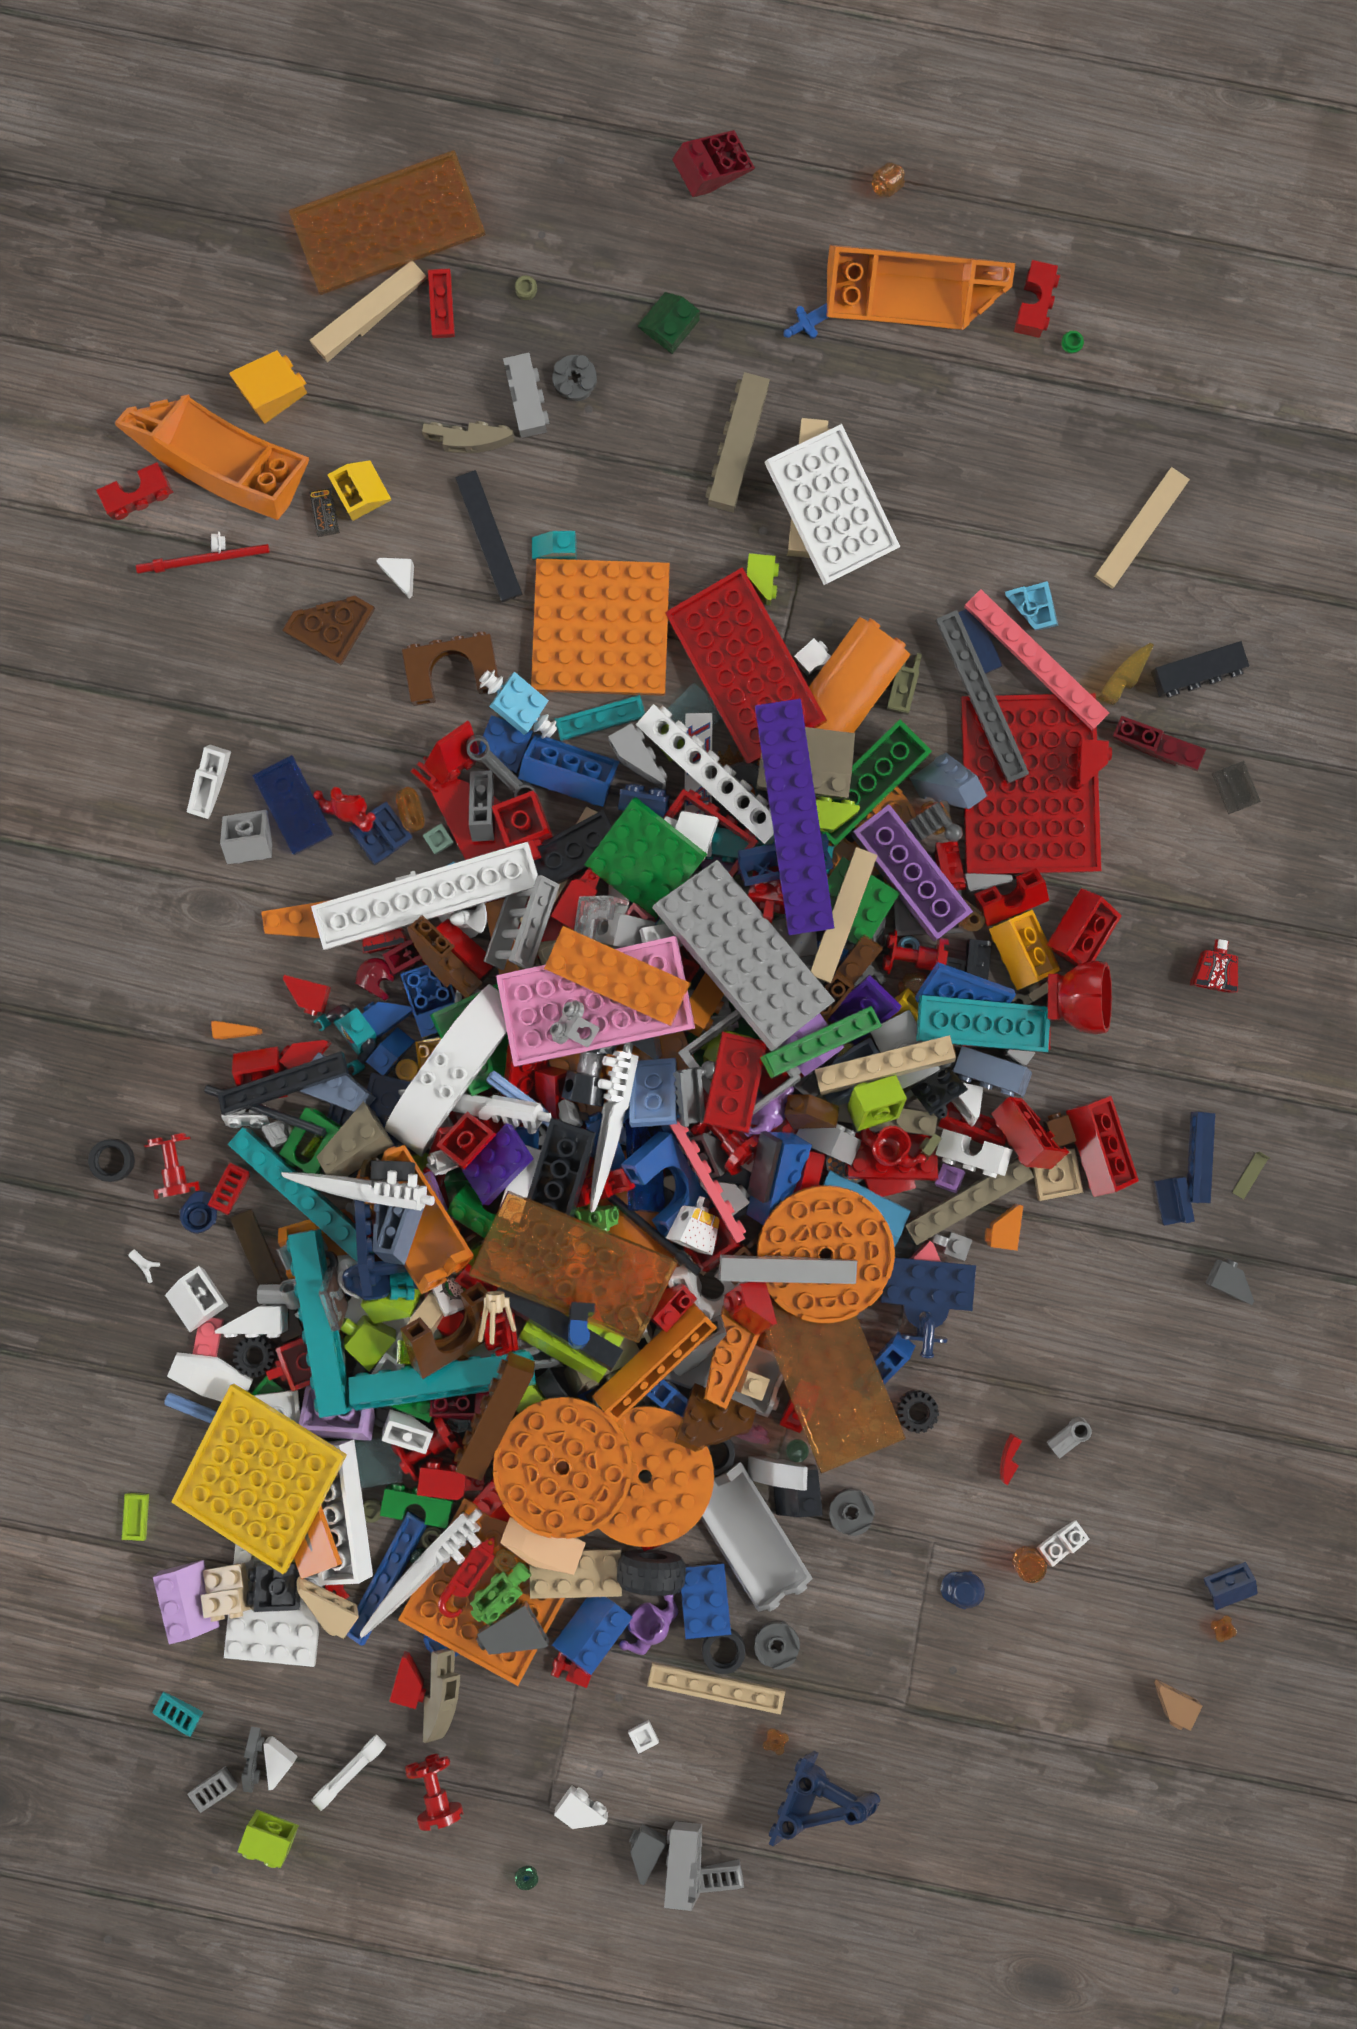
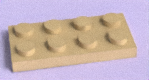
[530,1548,622,1599]

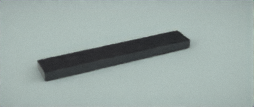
[455,470,523,602]
[217,1051,349,1116]
[496,1278,623,1371]

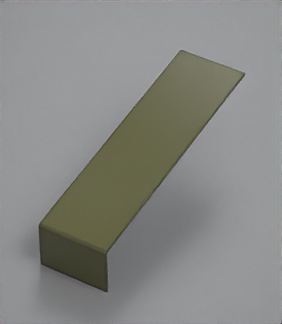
[1232,1151,1271,1200]

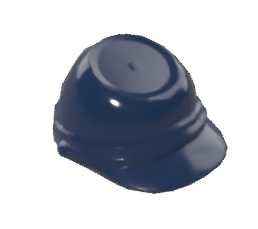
[179,1191,217,1234]
[941,1571,985,1610]

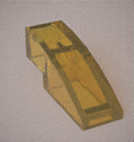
[1097,643,1154,705]

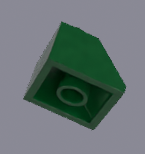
[638,292,700,354]

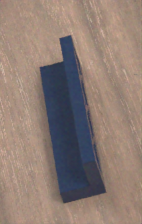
[737,833,833,886]
[1187,1112,1216,1203]

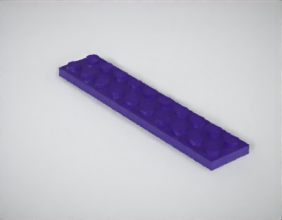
[755,699,835,935]

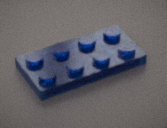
[252,755,334,856]
[625,1118,665,1214]

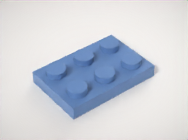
[630,1058,677,1127]

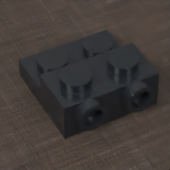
[246,1561,300,1612]

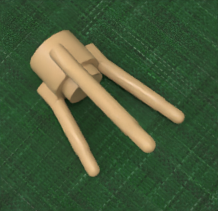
[478,1291,516,1345]

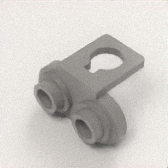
[550,1000,600,1047]

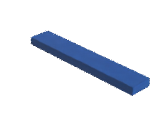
[347,1512,428,1645]

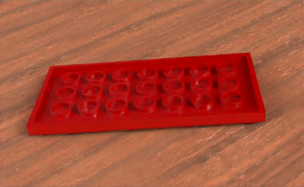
[665,567,827,763]

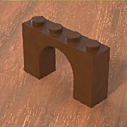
[402,632,499,706]
[400,1282,488,1379]

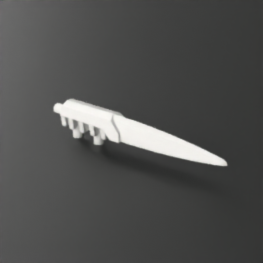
[590,1042,639,1212]
[398,1090,551,1134]
[281,1170,435,1211]
[360,1508,482,1638]

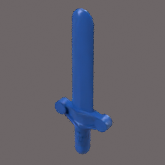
[783,303,828,339]

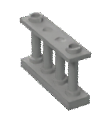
[484,876,560,970]

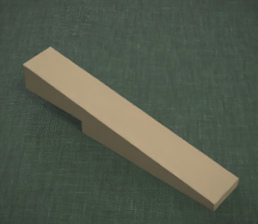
[310,260,427,363]

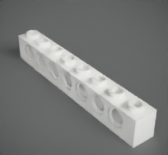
[636,704,774,845]

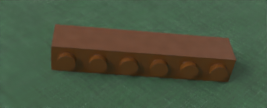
[454,1352,535,1481]

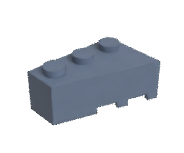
[953,1046,1032,1098]
[373,1204,424,1265]

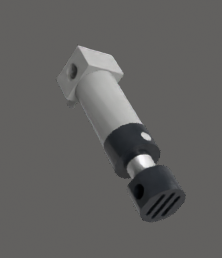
[561,908,655,1107]

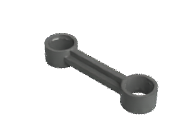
[466,735,536,798]

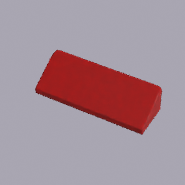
[938,1102,1007,1146]

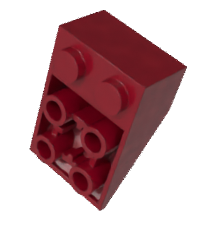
[672,130,755,197]
[429,1391,490,1421]

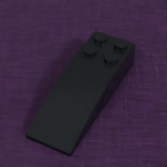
[513,1118,595,1263]

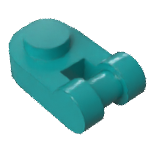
[389,1272,415,1300]

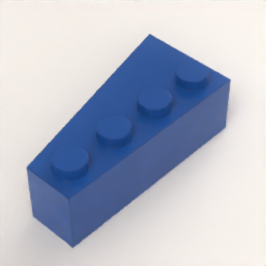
[747,1132,812,1225]

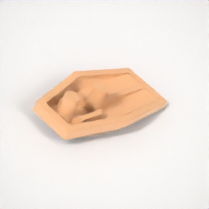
[500,1517,586,1575]

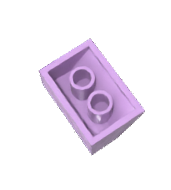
[299,1385,375,1441]
[153,1560,220,1644]

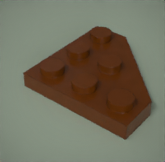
[283,596,375,665]
[674,1383,757,1452]

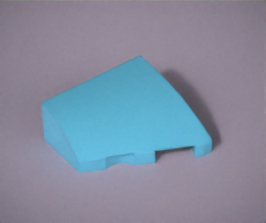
[1005,581,1058,630]

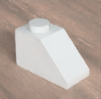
[382,1410,433,1454]

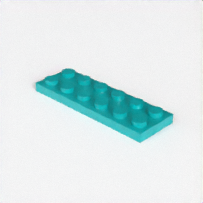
[916,995,1050,1052]

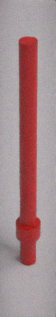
[136,544,270,574]

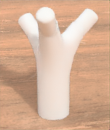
[128,1249,160,1283]

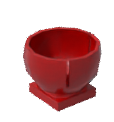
[1048,961,1112,1034]

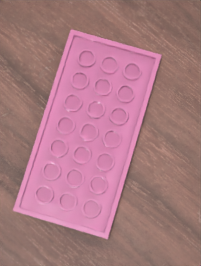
[496,936,695,1067]

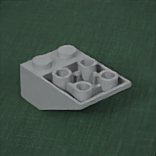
[608,723,668,789]

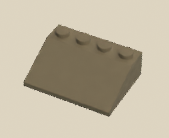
[756,727,855,801]

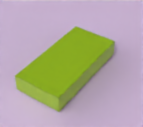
[122,1493,149,1541]

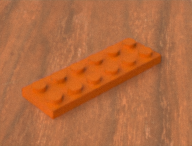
[544,926,691,1026]

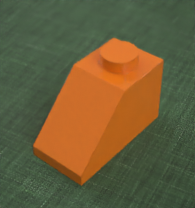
[984,1204,1023,1251]

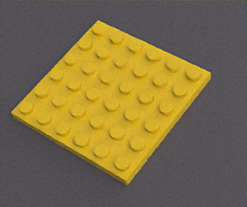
[171,1384,347,1574]

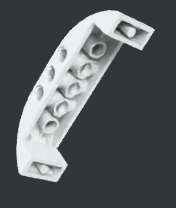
[385,984,507,1157]

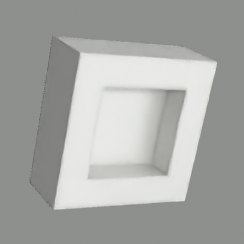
[628,1720,659,1754]

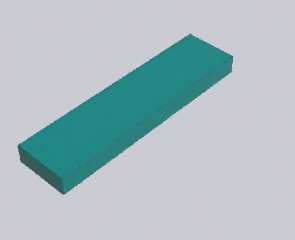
[554,695,645,742]

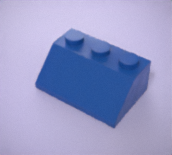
[552,1597,633,1675]

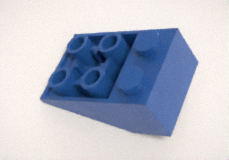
[400,965,456,1040]

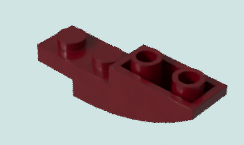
[1113,716,1206,771]

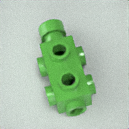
[571,1204,619,1232]
[470,1562,532,1625]

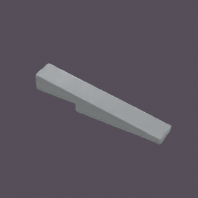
[719,1255,857,1284]

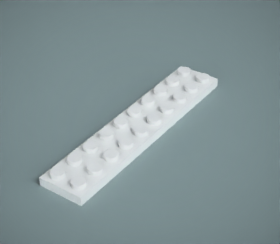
[311,842,538,950]

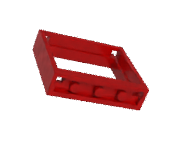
[663,789,759,879]

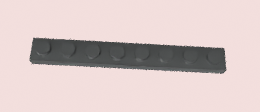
[936,610,1029,784]

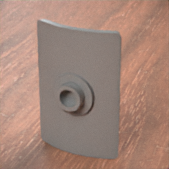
[871,1010,939,1089]

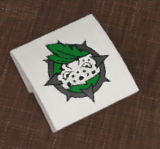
[432,1269,466,1317]

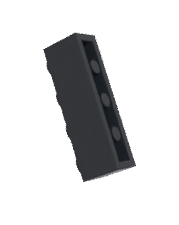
[1151,641,1249,698]

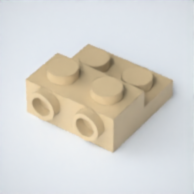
[200,1563,251,1622]

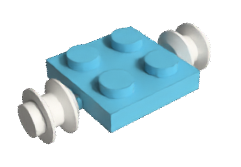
[479,670,557,739]

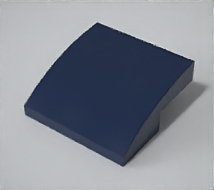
[349,801,413,866]

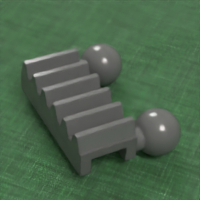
[905,802,963,842]
[673,1061,715,1127]

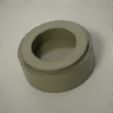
[515,275,537,300]
[363,1498,382,1523]

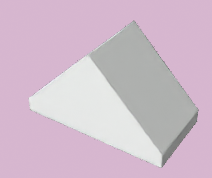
[376,558,414,599]
[952,1083,983,1126]
[263,1736,297,1790]

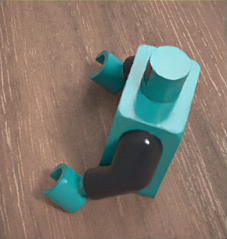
[313,1004,377,1075]

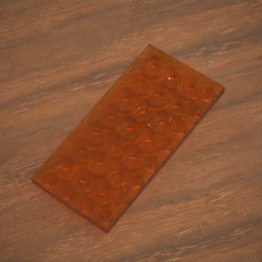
[289,150,486,295]
[469,1191,678,1343]
[765,1294,906,1473]

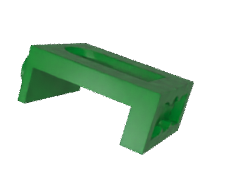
[279,1107,342,1175]

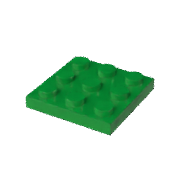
[828,856,900,946]

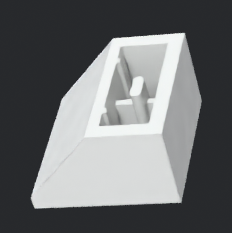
[165,1266,229,1332]

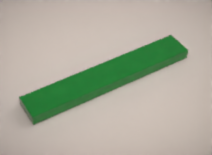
[761,1006,882,1078]

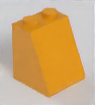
[229,350,307,424]

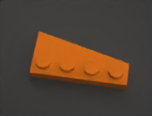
[261,900,358,942]
[704,1305,760,1409]

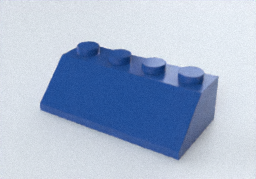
[518,733,619,807]

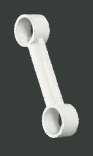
[311,1735,386,1811]

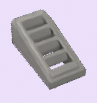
[964,873,1013,893]
[262,1120,292,1147]
[187,1766,238,1813]
[700,1859,744,1893]

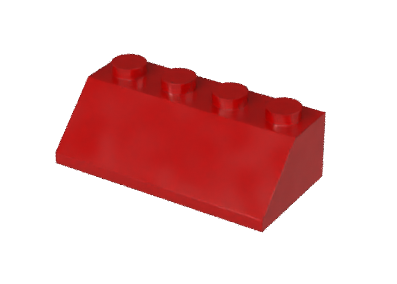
[1066,1096,1139,1197]

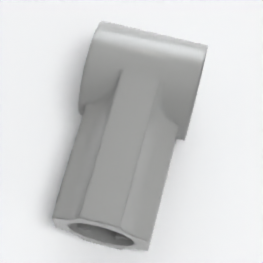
[257,1279,300,1310]
[1047,1417,1092,1459]

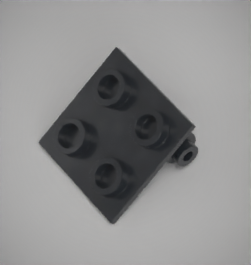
[911,1066,968,1118]

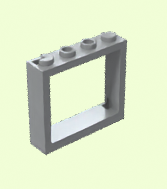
[678,1010,801,1115]

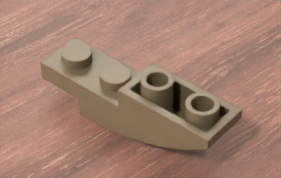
[422,421,515,453]
[423,1648,460,1743]

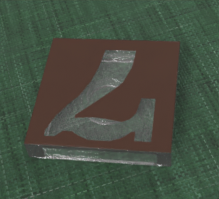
[319,1267,348,1331]

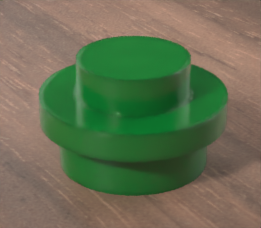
[1061,331,1084,354]

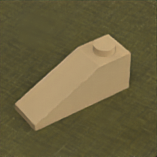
[297,1577,359,1639]

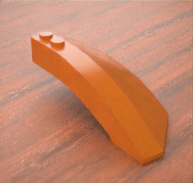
[827,245,1015,330]
[115,394,309,520]

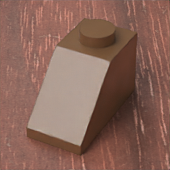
[1154,1679,1202,1731]

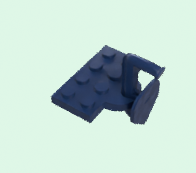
[342,1200,418,1300]
[881,1257,976,1358]

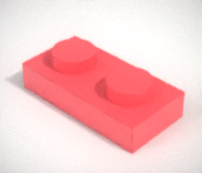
[193,1317,224,1357]

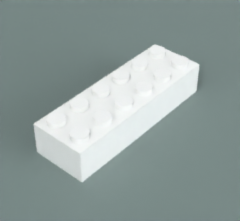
[318,1440,373,1585]

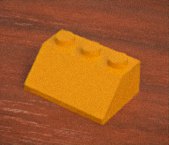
[989,910,1060,990]

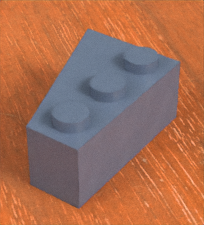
[910,753,987,809]
[299,1052,376,1112]

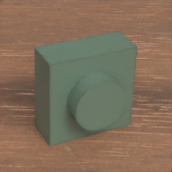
[423,823,454,855]

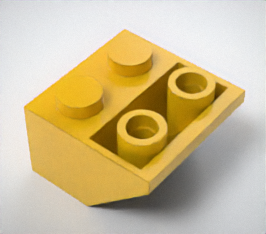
[327,460,391,521]

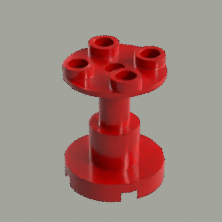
[882,930,949,975]
[691,1122,759,1175]
[145,1133,200,1199]
[391,1417,464,1482]
[405,1754,464,1831]

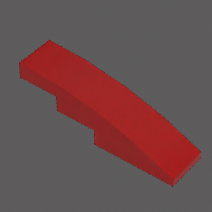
[577,1167,636,1208]

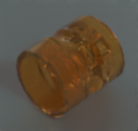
[1012,1546,1047,1583]

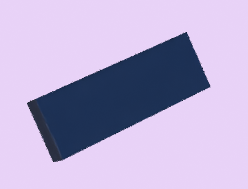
[958,609,1002,674]

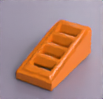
[211,1021,262,1040]

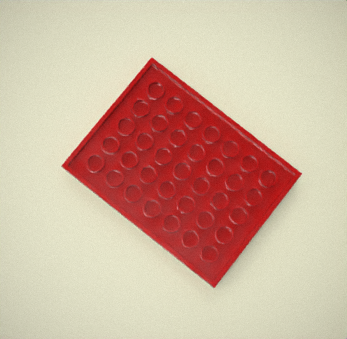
[961,693,1102,874]

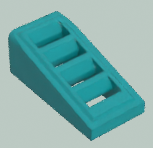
[152,1692,204,1737]

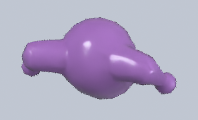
[744,1086,794,1137]
[619,1595,679,1655]

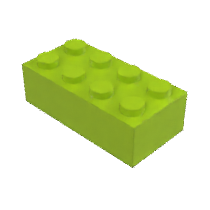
[519,1291,625,1383]

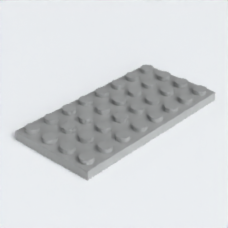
[652,860,835,1051]

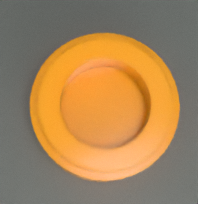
[396,1059,419,1081]

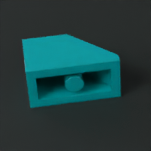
[532,531,577,560]

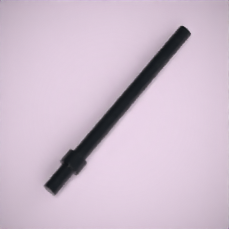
[204,1085,326,1137]
[606,1194,702,1276]

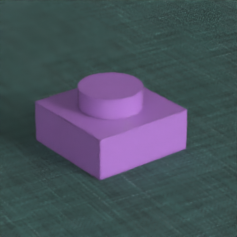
[935,1163,965,1193]

